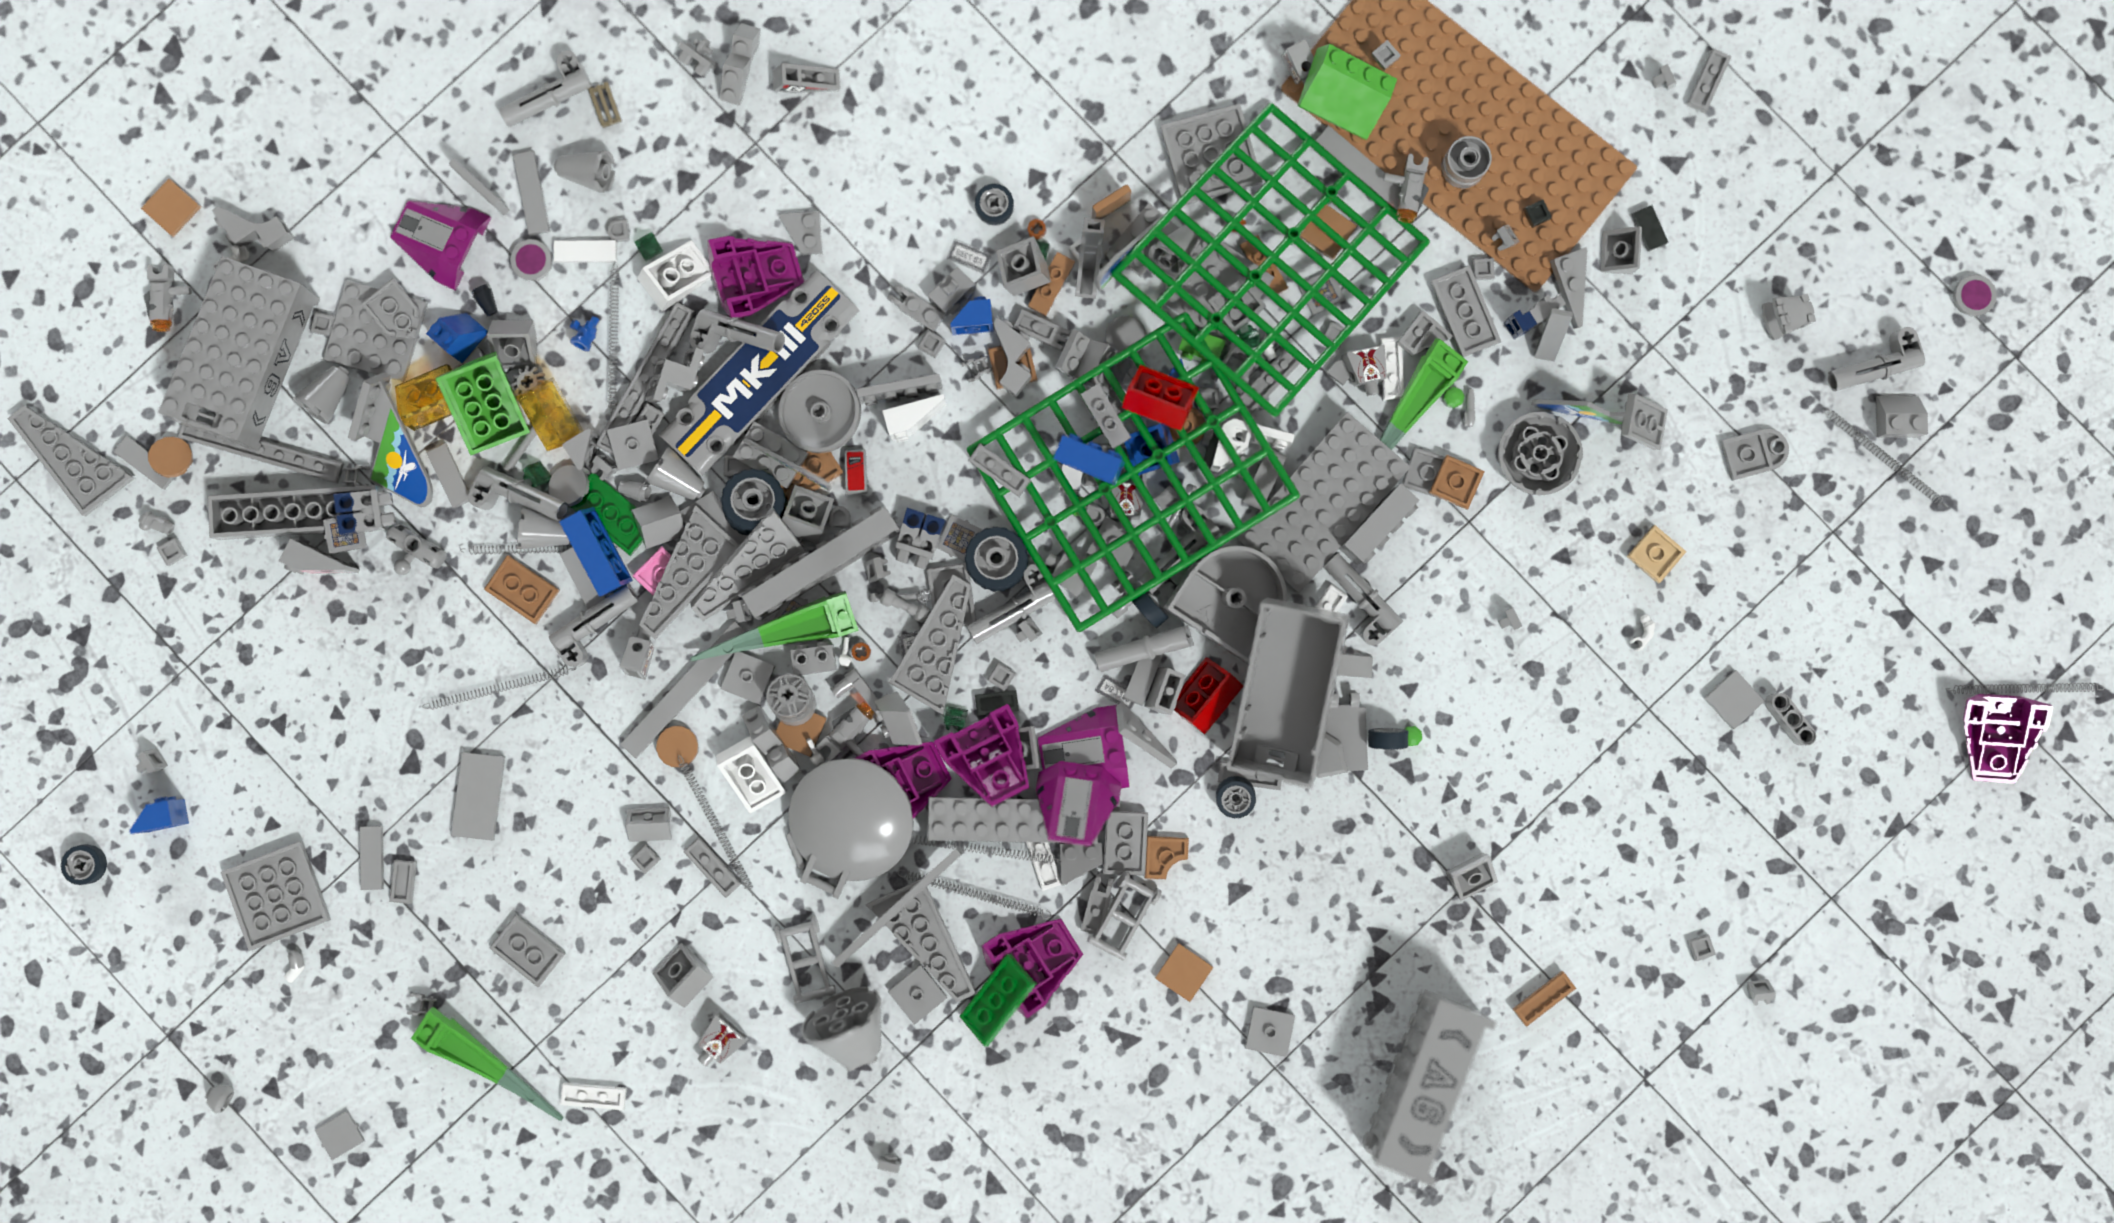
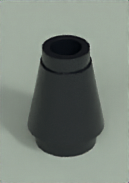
[472,284,498,317]

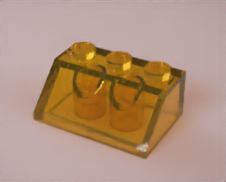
[395,364,452,431]
[516,377,584,451]

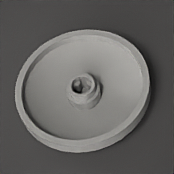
[778,370,861,453]

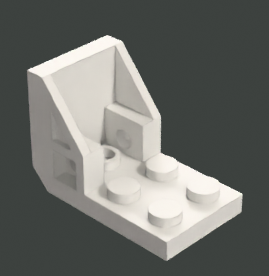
[1210,418,1295,472]

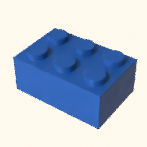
[1053,434,1125,486]

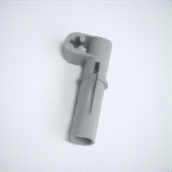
[499,50,592,127]
[689,309,785,354]
[1827,327,1925,391]
[468,466,568,521]
[1138,505,1220,595]
[1324,553,1403,645]
[966,564,1056,644]
[549,584,639,667]
[1095,625,1194,672]

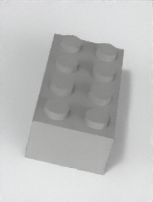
[1339,483,1419,565]

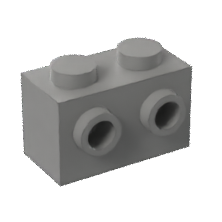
[790,641,837,676]
[1144,667,1186,715]

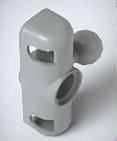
[386,524,447,575]

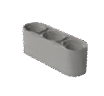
[1242,450,1287,510]
[1765,693,1817,746]

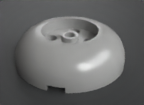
[1498,412,1583,495]

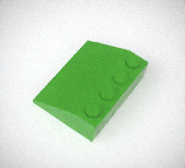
[1297,44,1397,140]
[436,351,530,456]

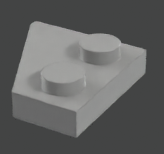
[779,211,822,255]
[1396,310,1453,356]
[1060,843,1103,886]

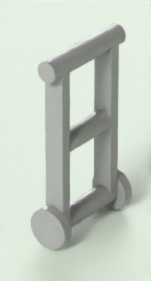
[1087,871,1162,961]
[774,916,836,1004]

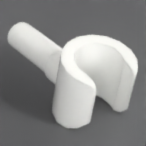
[839,637,853,668]
[806,738,825,767]

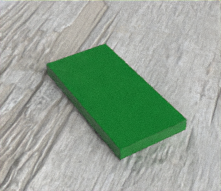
[569,472,643,556]
[959,954,1036,1047]

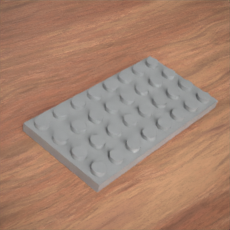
[1237,412,1411,593]

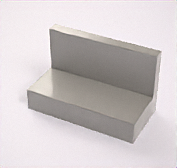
[625,807,672,842]

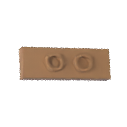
[1240,235,1289,295]
[1028,252,1075,316]
[1512,971,1577,1027]

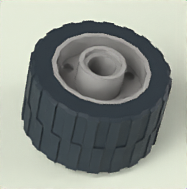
[721,469,786,537]
[965,526,1028,592]

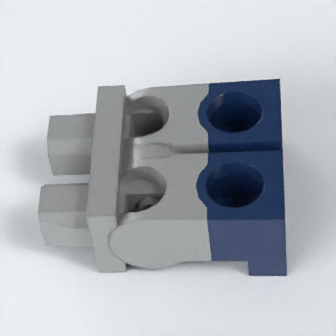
[1503,294,1566,340]
[333,490,396,537]
[895,508,946,569]

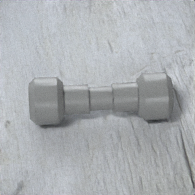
[880,589,930,623]

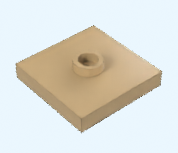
[1626,525,1687,584]

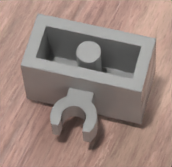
[928,267,975,317]

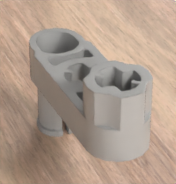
[830,668,888,711]

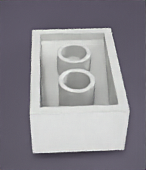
[637,240,712,311]
[883,394,947,443]
[716,736,786,813]

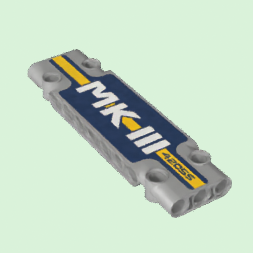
[659,270,860,476]

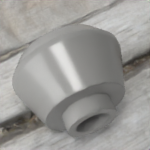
[205,1085,234,1113]

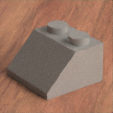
[996,237,1051,296]
[487,320,537,369]
[1876,396,1928,438]
[782,485,834,544]
[874,691,922,745]
[652,943,714,1008]

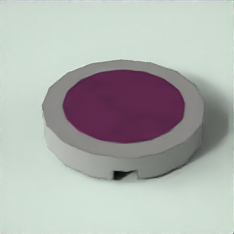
[510,239,553,281]
[1953,275,1997,317]

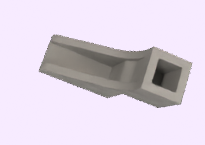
[720,23,761,105]
[212,207,295,252]
[1075,217,1105,299]
[994,317,1032,398]
[742,705,801,782]

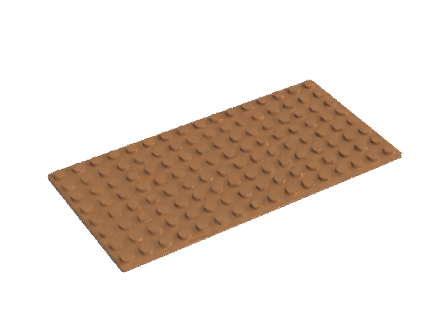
[1281,0,1637,292]

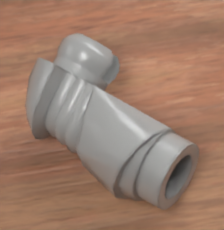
[138,511,175,535]

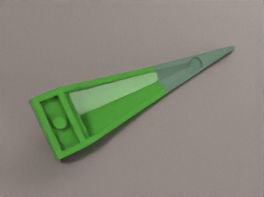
[1380,338,1468,450]
[690,591,859,661]
[411,1007,564,1121]

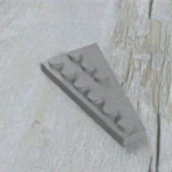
[7,406,135,516]
[639,505,740,640]
[690,508,807,621]
[889,575,971,715]
[866,878,977,1002]

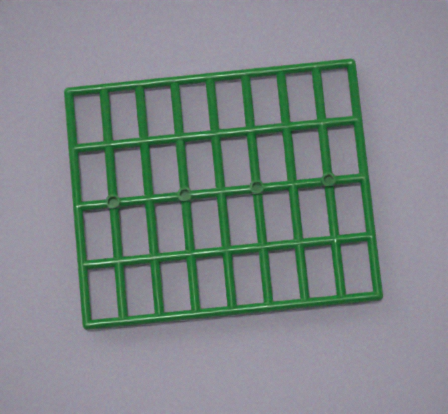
[1111,103,1430,417]
[967,312,1300,632]

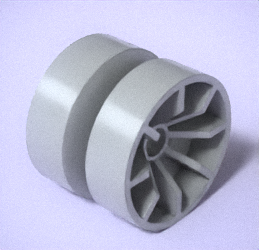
[1441,136,1492,189]

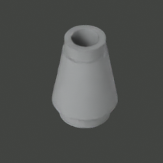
[618,481,651,502]

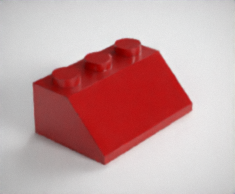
[1122,365,1199,431]
[1173,657,1244,735]

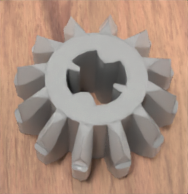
[511,366,548,401]

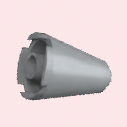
[554,151,615,193]
[1148,225,1201,278]
[292,365,350,424]
[646,447,706,500]
[517,508,570,549]

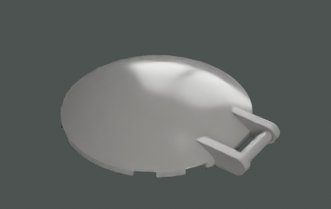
[788,758,914,899]

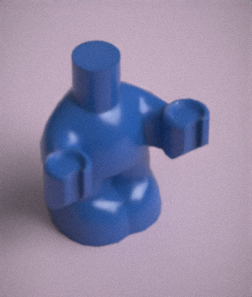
[570,316,599,352]

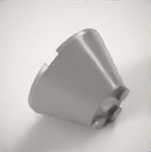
[801,987,881,1071]

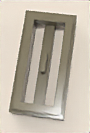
[588,82,622,128]

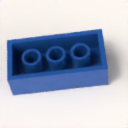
[559,507,633,597]

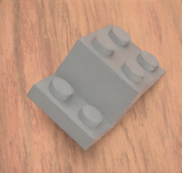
[1055,329,1132,398]
[645,347,705,403]

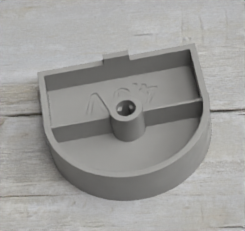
[1163,546,1287,664]

